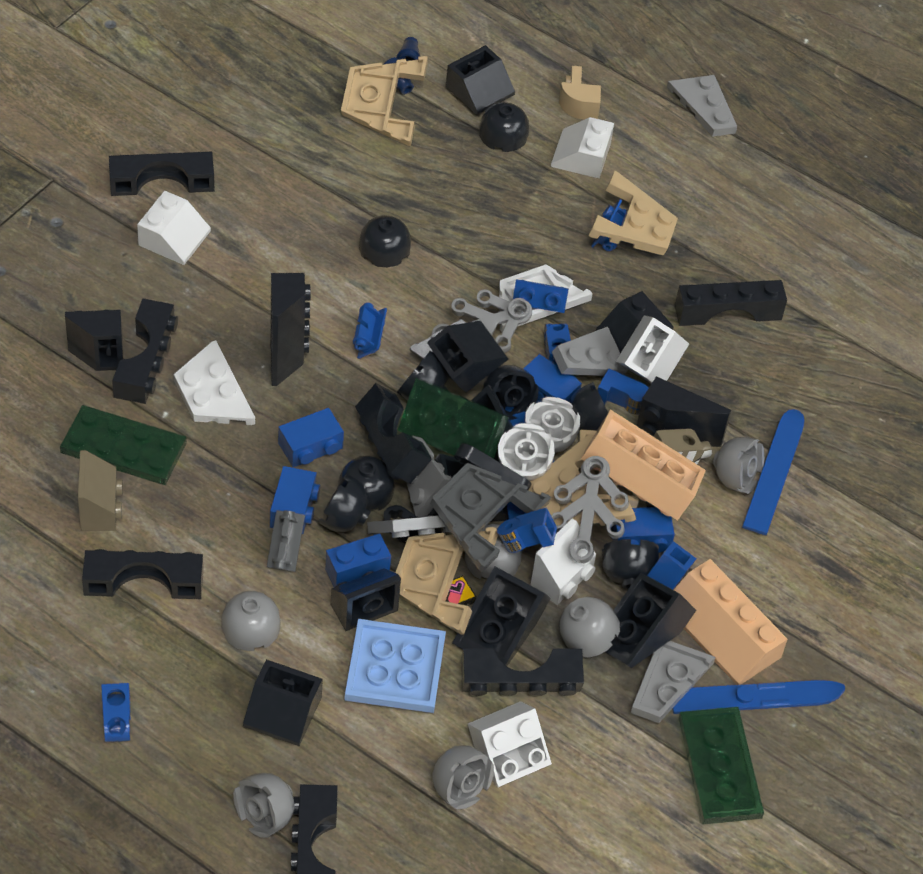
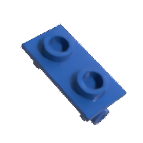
[591,199,627,251]
[513,279,569,313]
[353,303,387,359]

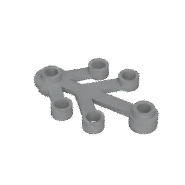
[432,289,532,353]
[551,456,629,563]

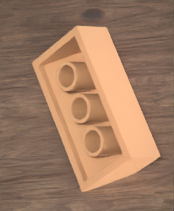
[581,409,706,521]
[674,559,788,685]

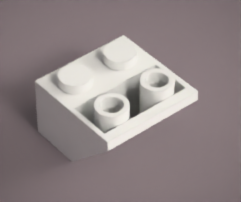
[616,315,689,384]
[468,701,552,787]

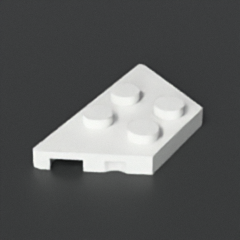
[499,265,592,332]
[174,340,255,425]

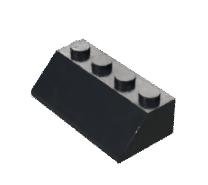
[270,273,311,386]

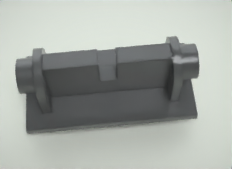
[267,510,305,572]

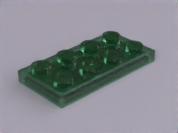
[398,378,508,459]
[60,405,187,486]
[679,707,764,824]

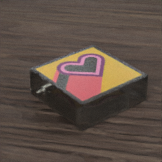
[446,575,477,606]

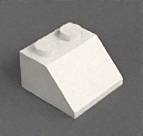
[551,117,614,179]
[137,191,211,265]
[531,518,596,605]

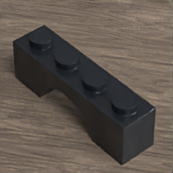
[109,151,215,196]
[675,280,787,326]
[112,298,178,404]
[355,383,432,484]
[82,549,204,600]
[461,648,584,696]
[291,784,338,874]

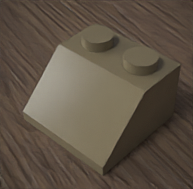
[78,450,123,531]

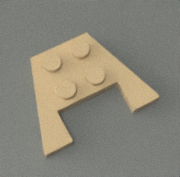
[341,56,428,146]
[588,171,678,255]
[528,433,636,532]
[395,527,498,635]

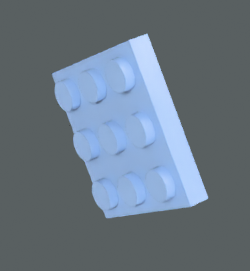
[345,619,446,713]

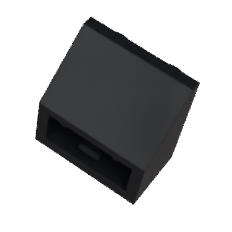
[446,45,515,115]
[65,309,124,371]
[427,321,509,393]
[243,659,323,746]

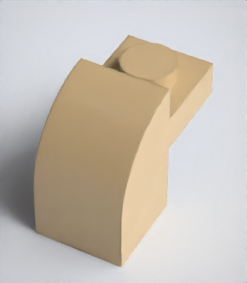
[559,66,601,120]

